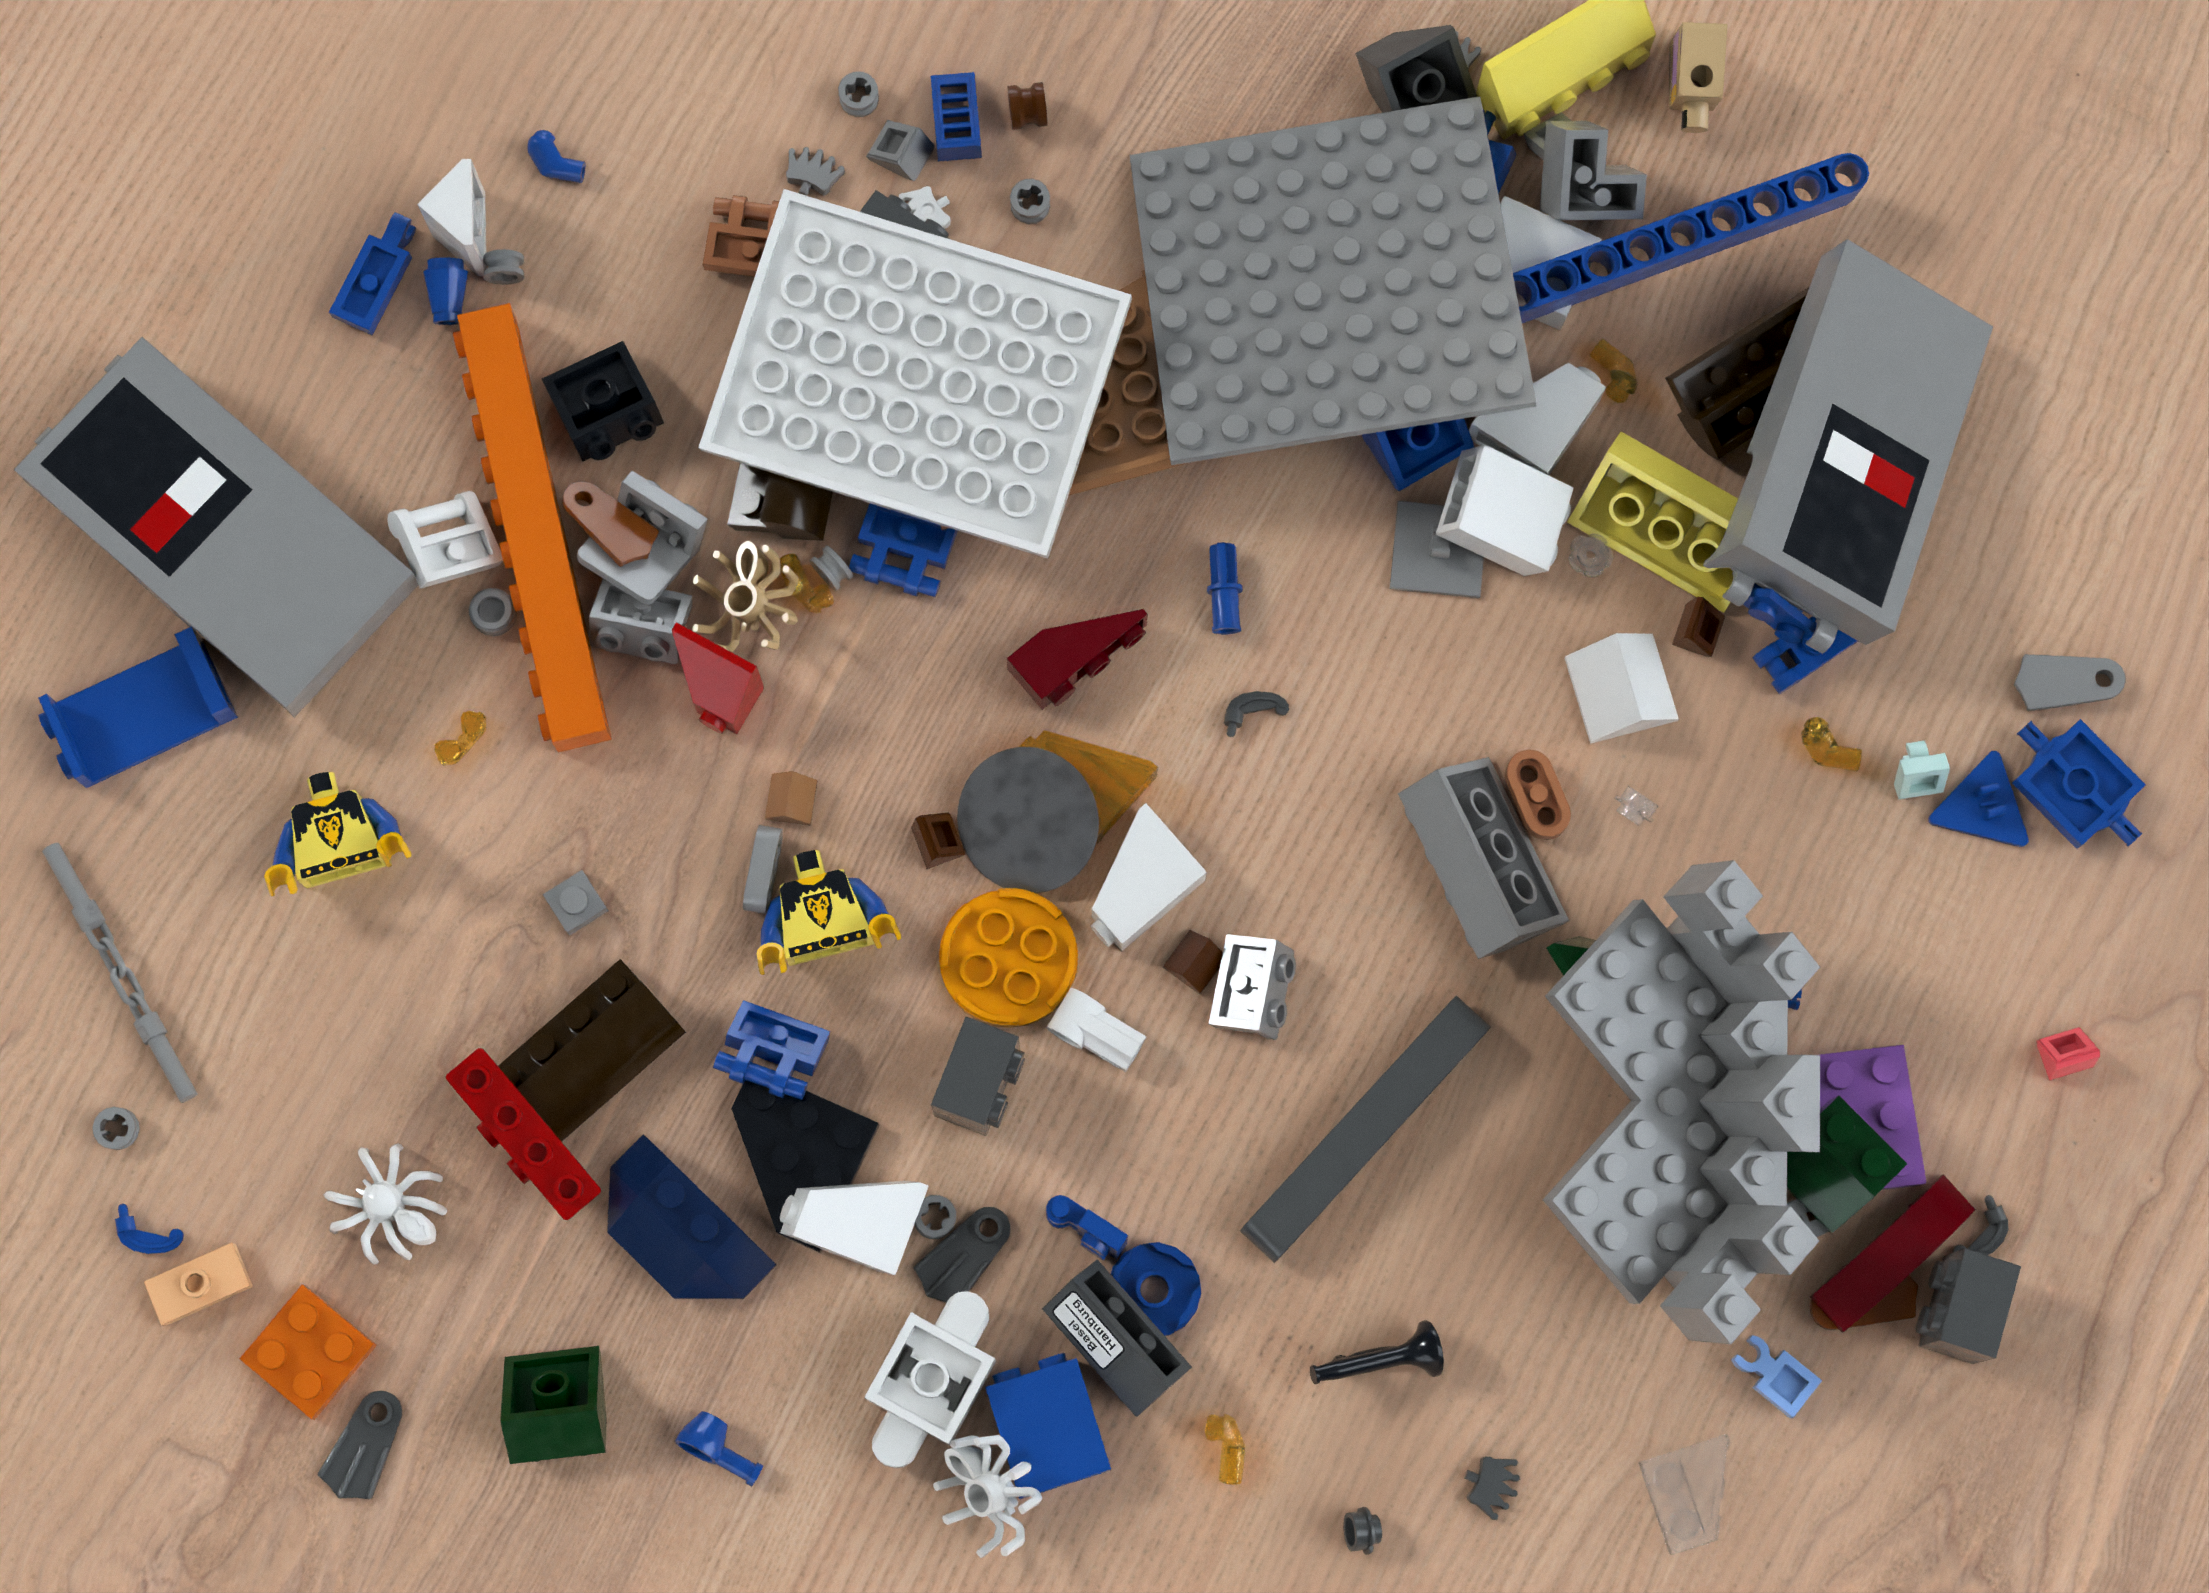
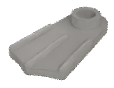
[2014,654,2126,711]

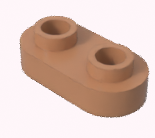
[1505,749,1571,840]

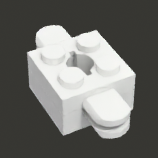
[864,1291,996,1468]

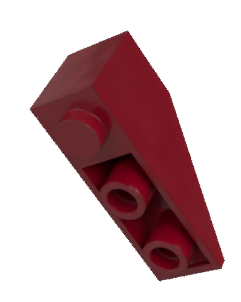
[1007,609,1148,710]

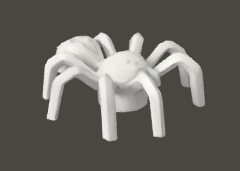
[323,1143,447,1265]
[933,1435,1043,1558]

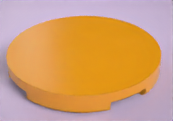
[939,888,1078,1028]

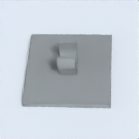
[1390,501,1484,598]

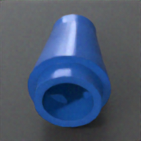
[423,257,468,325]

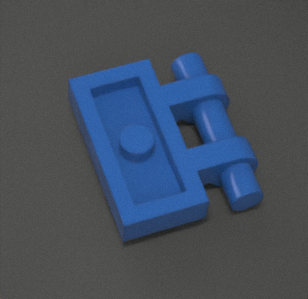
[849,503,957,597]
[713,1000,830,1100]
[1046,1195,1128,1260]

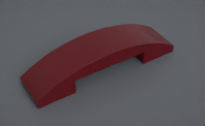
[1810,1174,1976,1332]

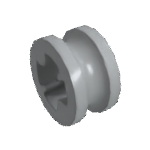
[838,72,879,117]
[1010,179,1050,224]
[483,249,524,285]
[809,545,853,591]
[93,1107,140,1150]
[914,1195,956,1239]

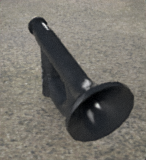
[1310,1320,1444,1385]

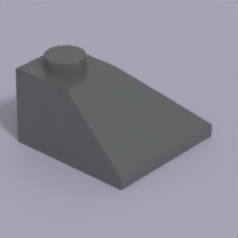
[1355,25,1477,113]

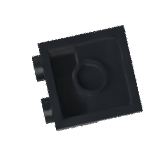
[542,341,664,462]

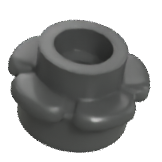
[1343,1507,1382,1555]

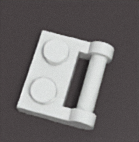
[387,491,503,589]

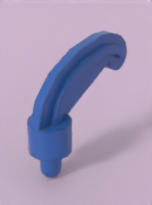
[115,1204,184,1254]

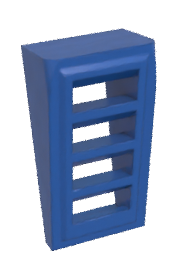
[931,72,982,162]

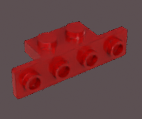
[446,1048,601,1220]

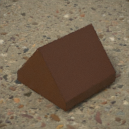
[1672,597,1725,657]
[911,812,965,869]
[1163,930,1223,994]

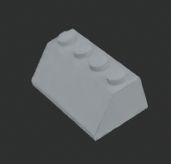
[1398,757,1569,959]

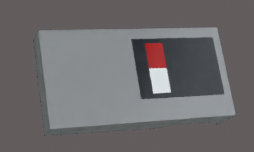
[1703,239,1993,654]
[14,337,418,718]

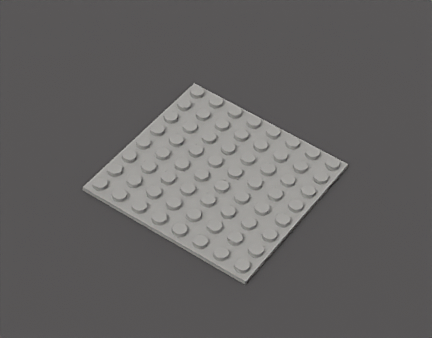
[1130,96,1536,465]

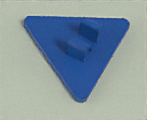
[1928,751,2029,847]

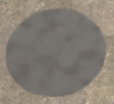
[957,747,1099,893]

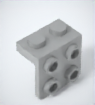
[577,471,708,605]

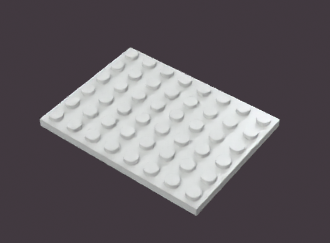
[698,189,1132,559]

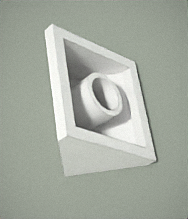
[417,159,487,276]
[1565,633,1679,744]

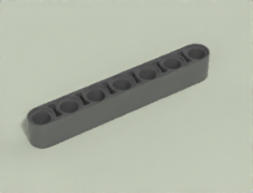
[1240,996,1491,1263]

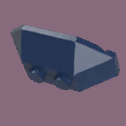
[607,1134,777,1299]

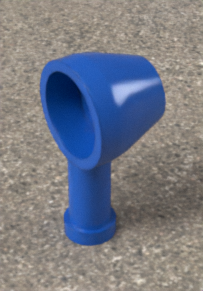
[675,1411,763,1487]

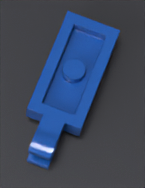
[329,212,416,335]

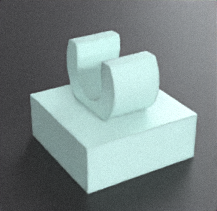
[1894,741,1950,800]

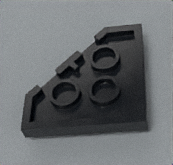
[731,1080,880,1254]

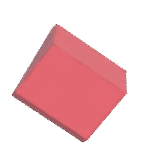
[2036,1027,2100,1081]

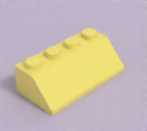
[1476,0,1656,140]
[1567,432,1738,613]

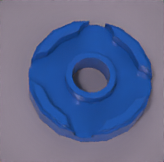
[1111,1242,1202,1336]

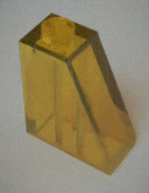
[1019,730,1158,844]

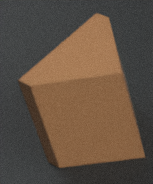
[765,771,818,826]

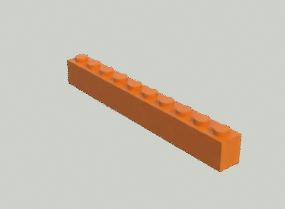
[453,303,612,753]

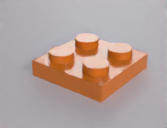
[239,1284,377,1420]

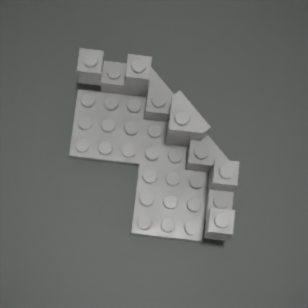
[1543,860,1820,1344]

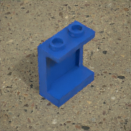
[985,1353,1111,1499]

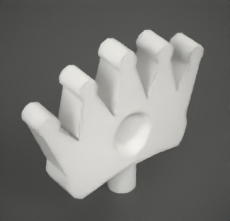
[899,186,951,229]

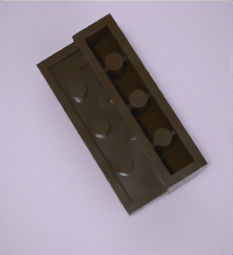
[1665,287,1809,459]
[727,463,833,541]
[498,959,686,1141]

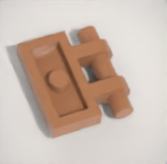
[703,195,780,277]

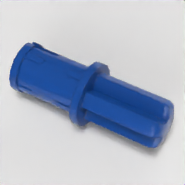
[1207,542,1243,635]

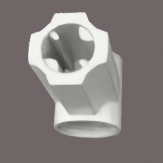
[1046,988,1146,1072]

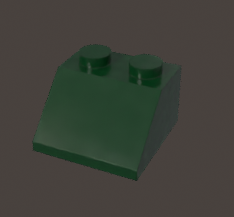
[1787,1095,1907,1233]
[500,1346,607,1464]

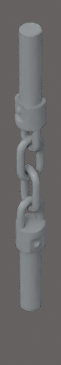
[42,843,197,1103]

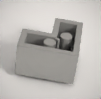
[1540,121,1647,220]

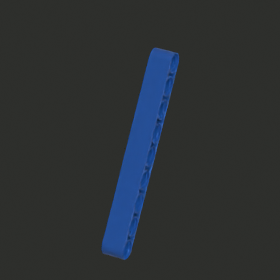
[1513,153,1869,324]

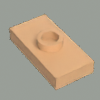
[144,1243,253,1326]

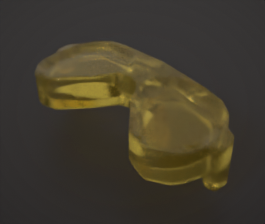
[434,711,486,766]

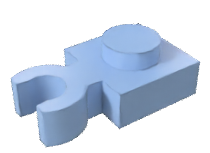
[1731,1335,1822,1418]

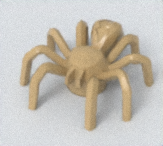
[692,541,799,653]

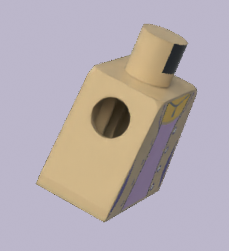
[1669,22,1727,133]

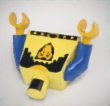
[264,772,412,896]
[756,850,901,975]

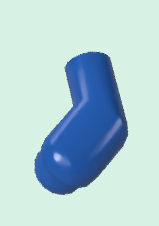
[527,130,586,183]

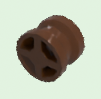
[1007,82,1048,130]

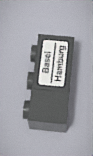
[1042,1259,1192,1417]

